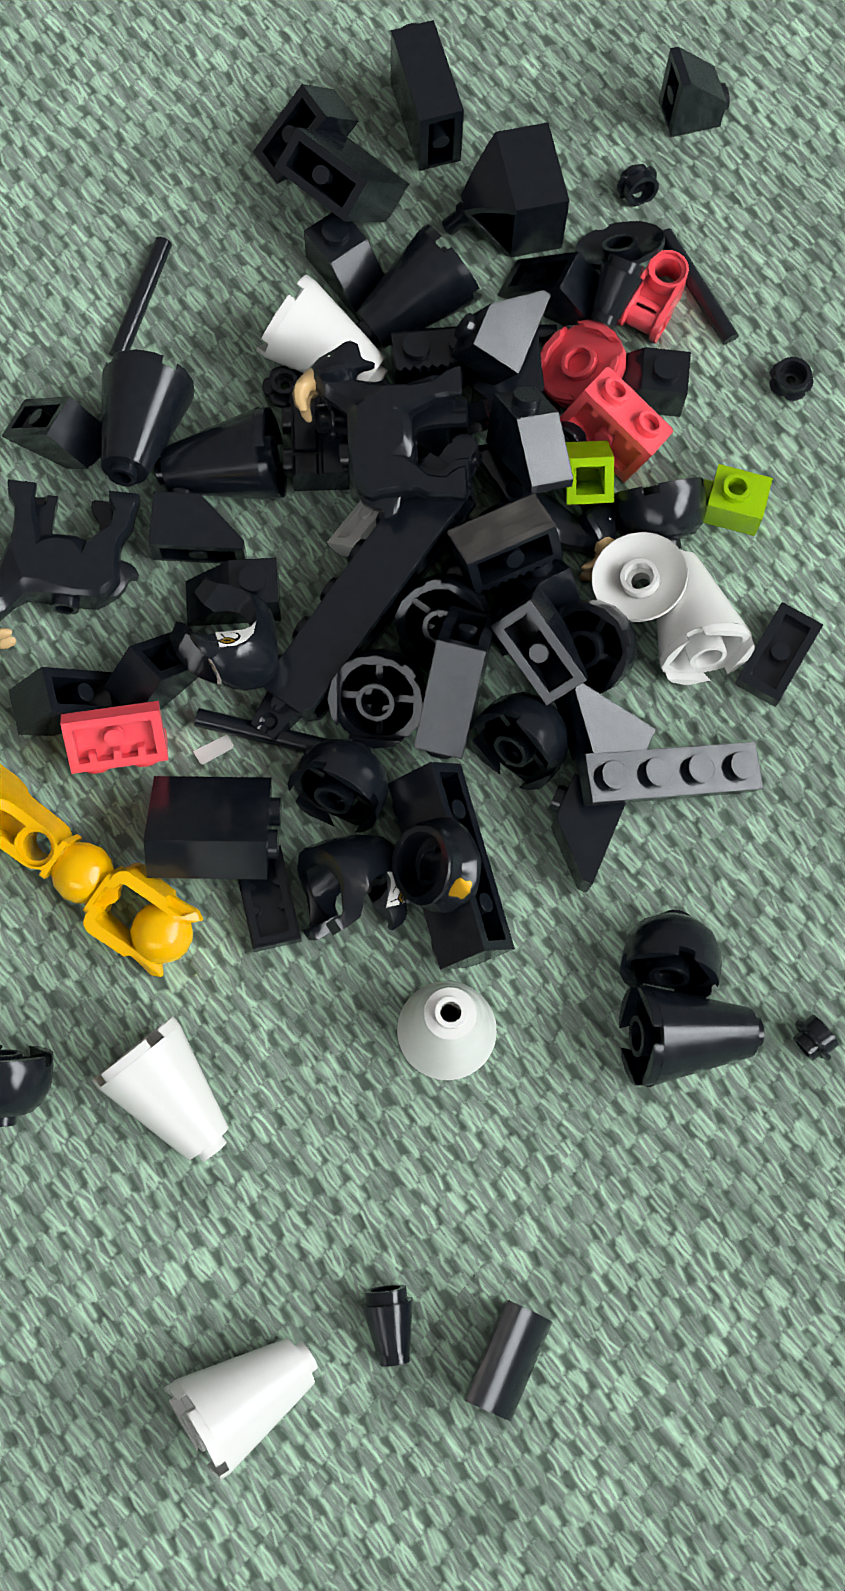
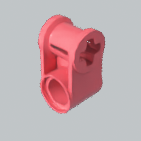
[617,250,689,344]

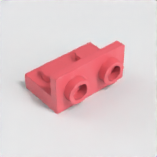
[560,367,673,483]
[60,701,168,774]

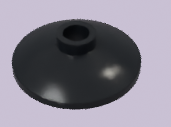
[575,221,665,270]

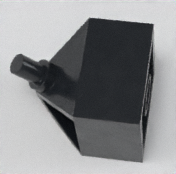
[442,122,570,258]

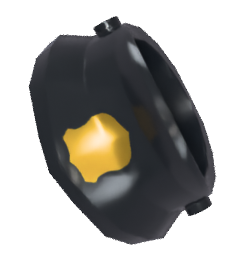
[392,817,481,913]

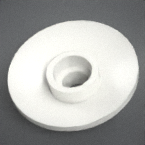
[592,532,688,622]

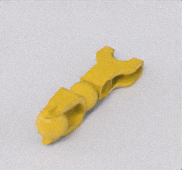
[0,764,203,977]

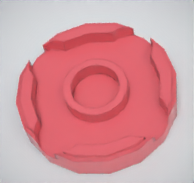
[540,320,626,409]

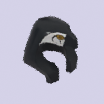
[169,577,279,691]
[297,834,407,940]

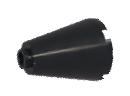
[356,224,482,349]
[101,349,195,487]
[154,407,287,501]
[619,985,765,1087]

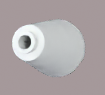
[256,275,388,382]
[656,550,755,685]
[397,981,497,1080]
[92,1016,229,1162]
[164,1338,318,1480]

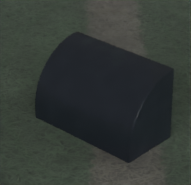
[463,1300,553,1421]

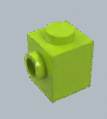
[562,440,614,505]
[703,464,773,536]

